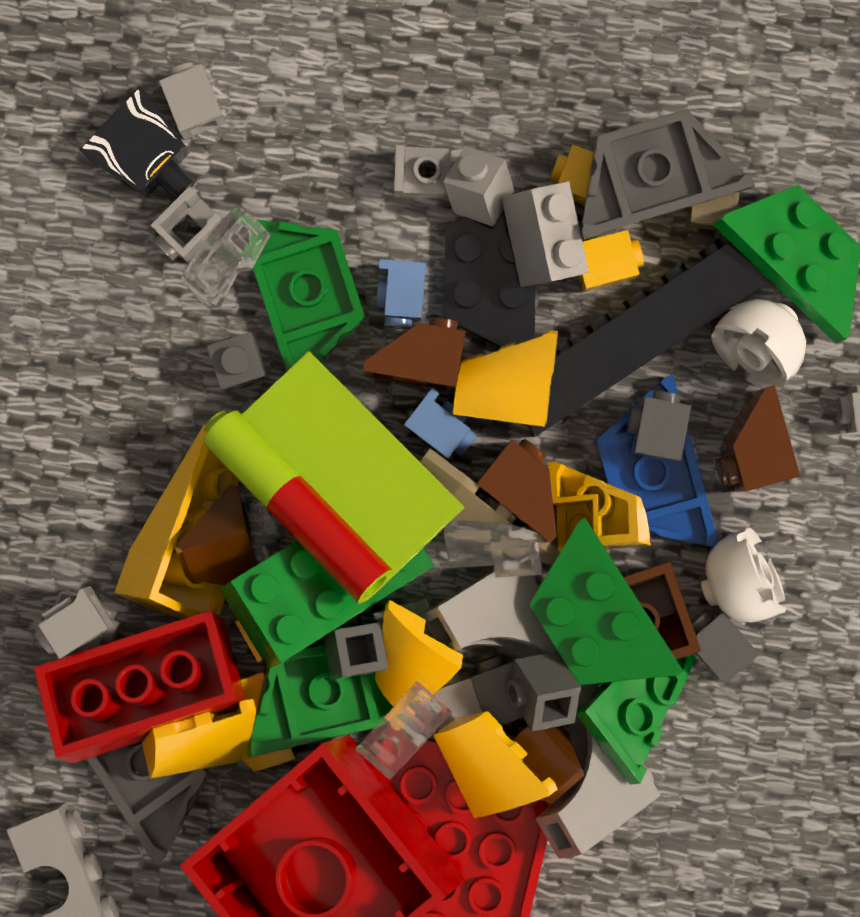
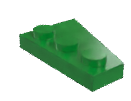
[576,654,696,785]

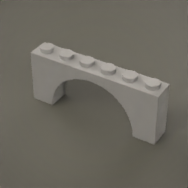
[419,555,661,859]

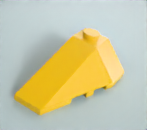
[114,425,238,619]

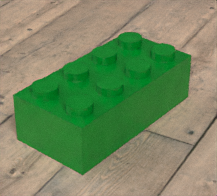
[219,541,434,669]

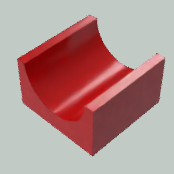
[179,735,466,917]

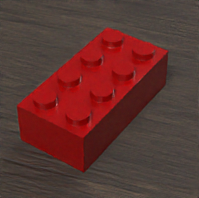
[34,610,246,763]

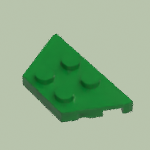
[712,185,860,344]
[237,216,366,372]
[529,518,684,685]
[247,644,421,758]

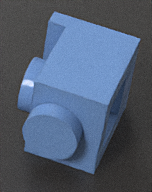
[377,259,426,329]
[404,388,477,459]

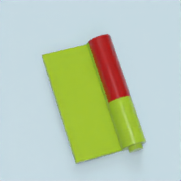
[204,351,464,604]

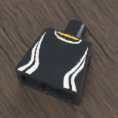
[79,86,195,200]

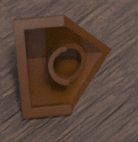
[175,484,259,586]
[513,725,585,805]

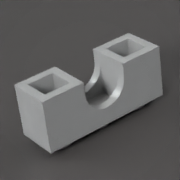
[7,802,120,917]

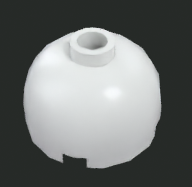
[711,299,806,390]
[701,528,786,622]

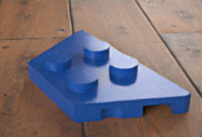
[594,375,719,547]

